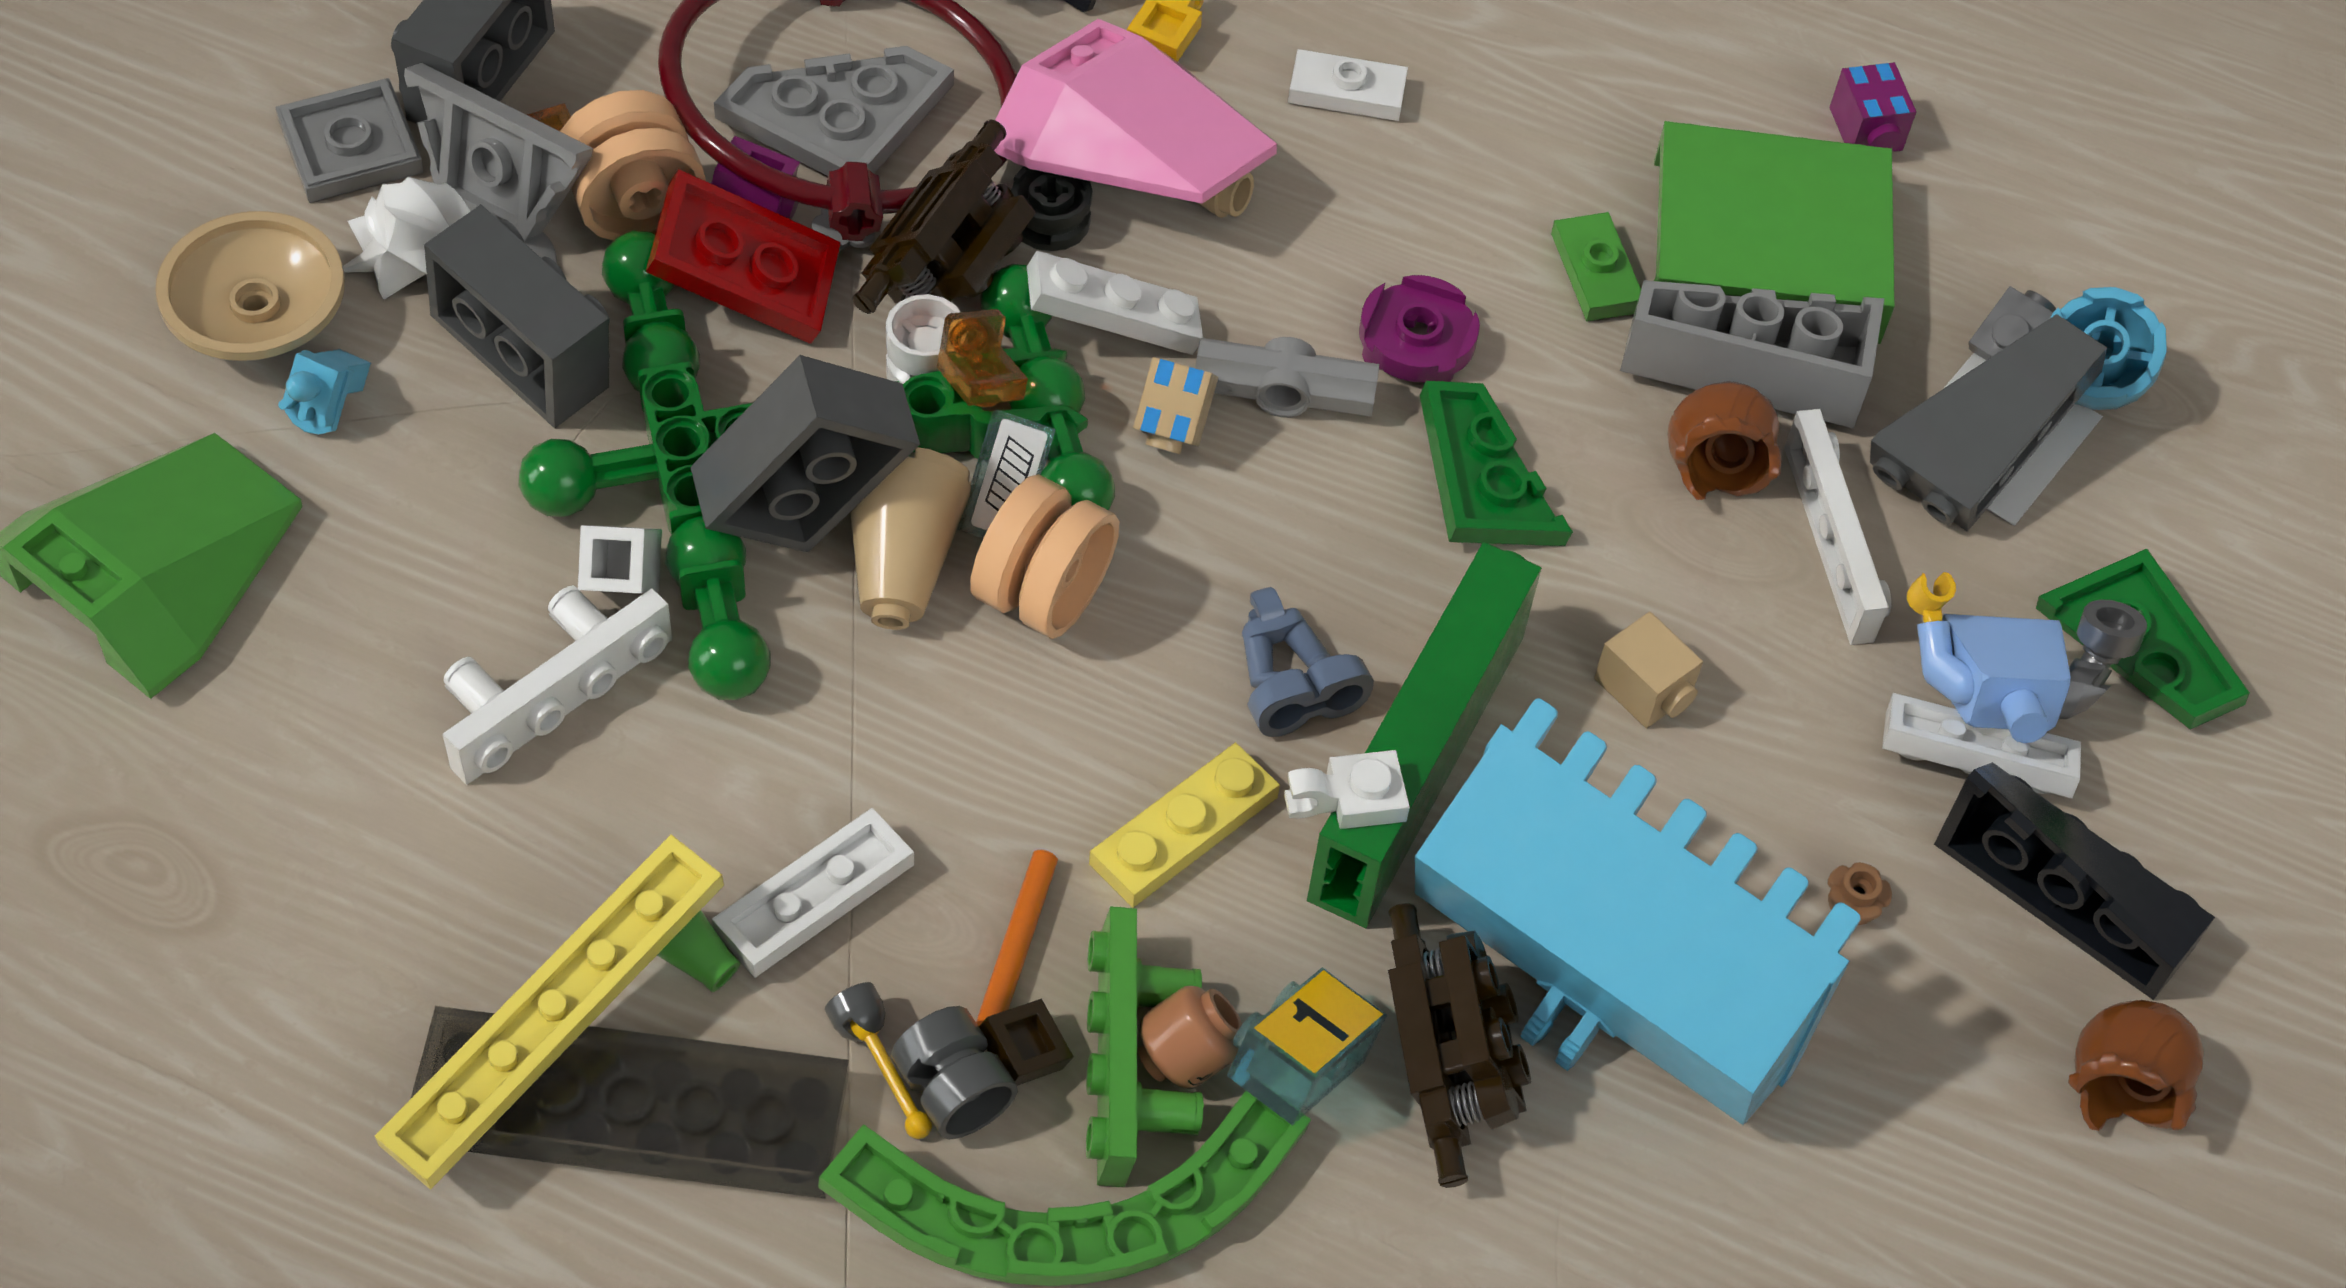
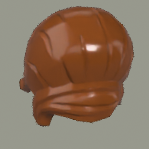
[1667,381,1782,500]
[2068,1000,2204,1131]

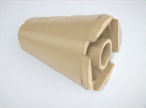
[850,447,971,630]

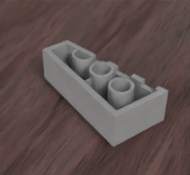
[1620,280,1885,429]

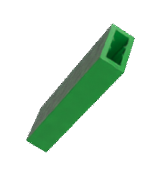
[1307,542,1542,929]

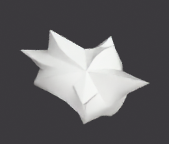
[343,176,470,300]

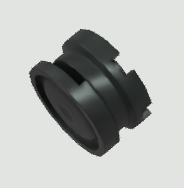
[1011,166,1093,251]

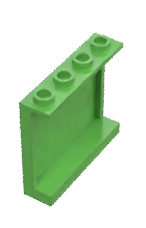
[1654,121,1895,344]

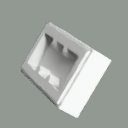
[1288,49,1408,121]

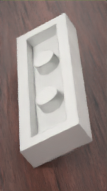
[1027,251,1203,355]
[1882,693,2081,798]
[712,808,914,978]

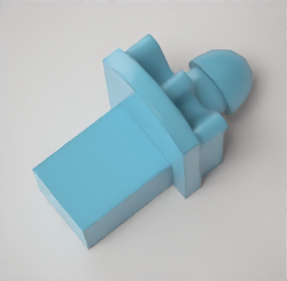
[278,349,371,435]

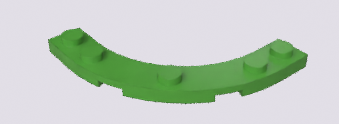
[818,1080,1311,1286]

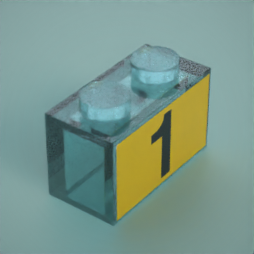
[1227,967,1387,1126]

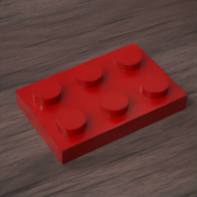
[646,169,841,344]

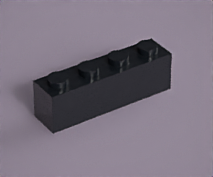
[1934,762,2215,1000]

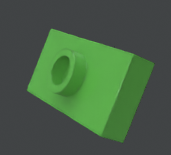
[1551,212,1641,322]

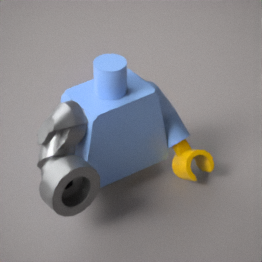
[1907,572,2147,743]

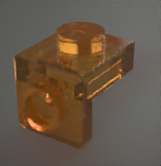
[937,309,1028,407]

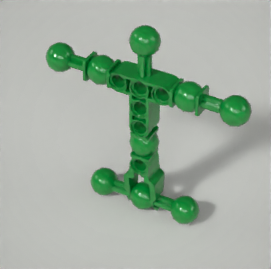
[518,230,1115,700]

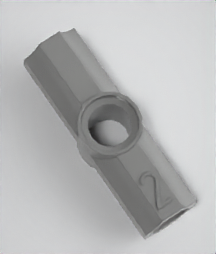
[1195,337,1380,417]

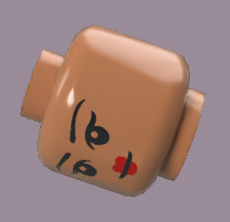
[1138,986,1244,1088]

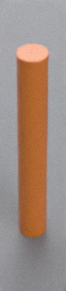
[976,850,1058,1026]

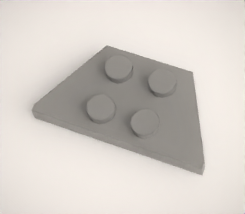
[404,63,593,241]

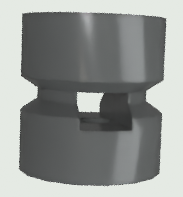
[891,1006,1018,1140]

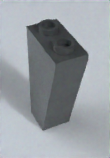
[1870,314,2107,532]

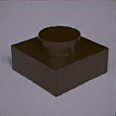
[979,998,1074,1086]

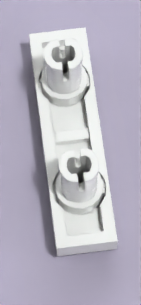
[443,585,672,785]

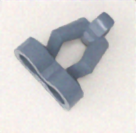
[1242,587,1374,737]

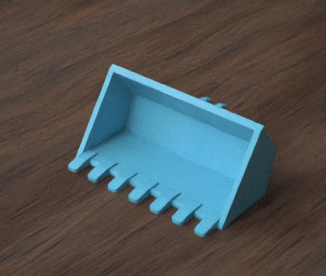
[1415,698,1861,1125]

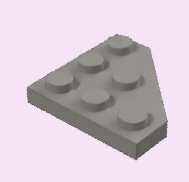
[714,46,954,176]

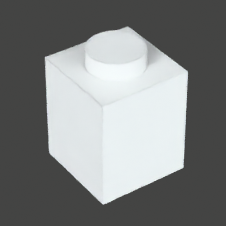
[578,525,662,594]

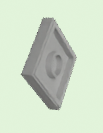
[275,78,424,203]

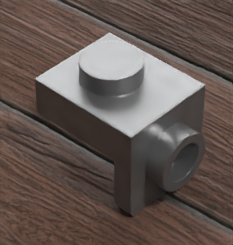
[1969,286,2056,360]

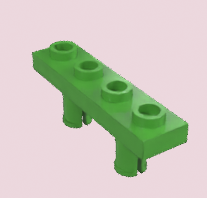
[1086,906,1204,1187]

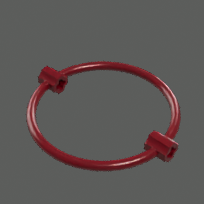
[658,0,1017,241]

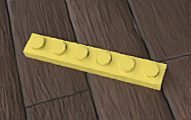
[374,834,724,1190]

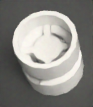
[886,294,965,384]

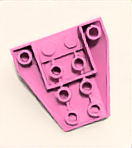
[994,19,1277,204]

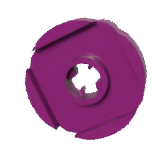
[1359,275,1480,384]

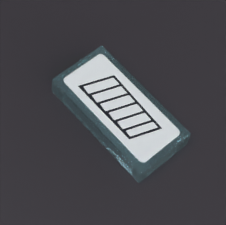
[957,410,1056,538]

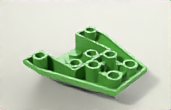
[0,433,303,699]

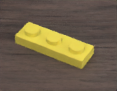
[1089,742,1280,908]

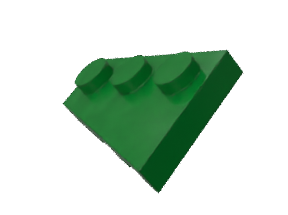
[1419,381,1573,546]
[2036,549,2250,730]

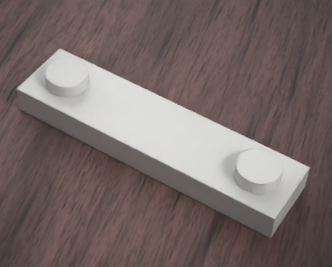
[1784,409,1891,645]

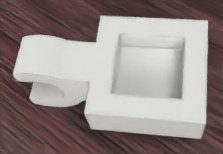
[1284,750,1410,829]

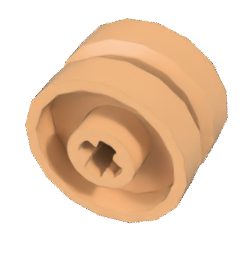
[560,90,706,240]
[970,474,1120,639]

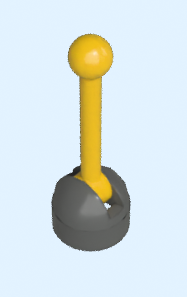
[825,982,932,1139]

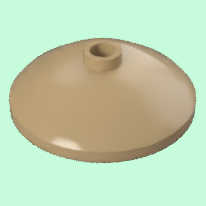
[155,211,345,361]

